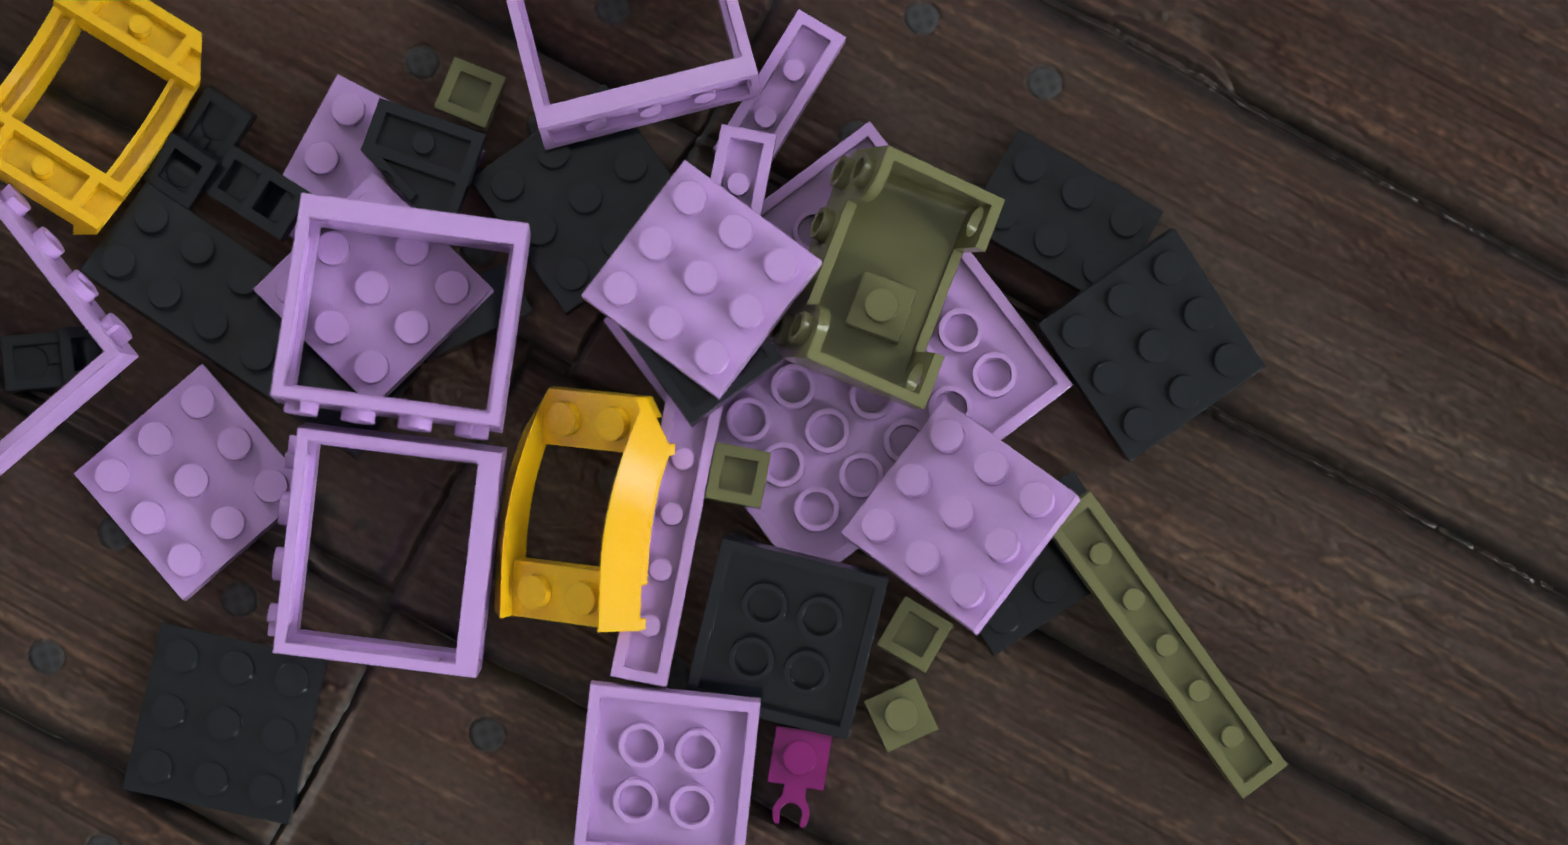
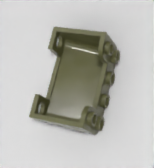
[769,145,1005,409]

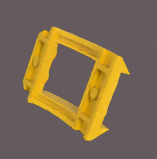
[0,0,202,235]
[494,386,675,632]

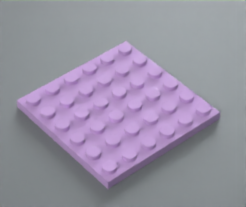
[603,121,1073,562]

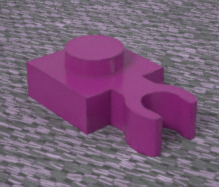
[767,726,832,828]

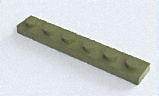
[1051,491,1287,799]

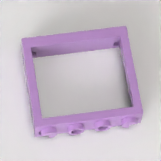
[506,0,761,150]
[0,184,139,476]
[270,193,531,440]
[266,422,508,678]

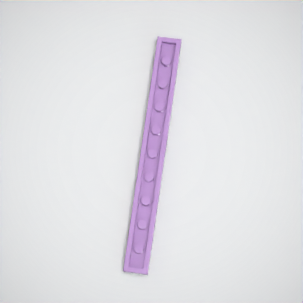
[610,124,777,688]

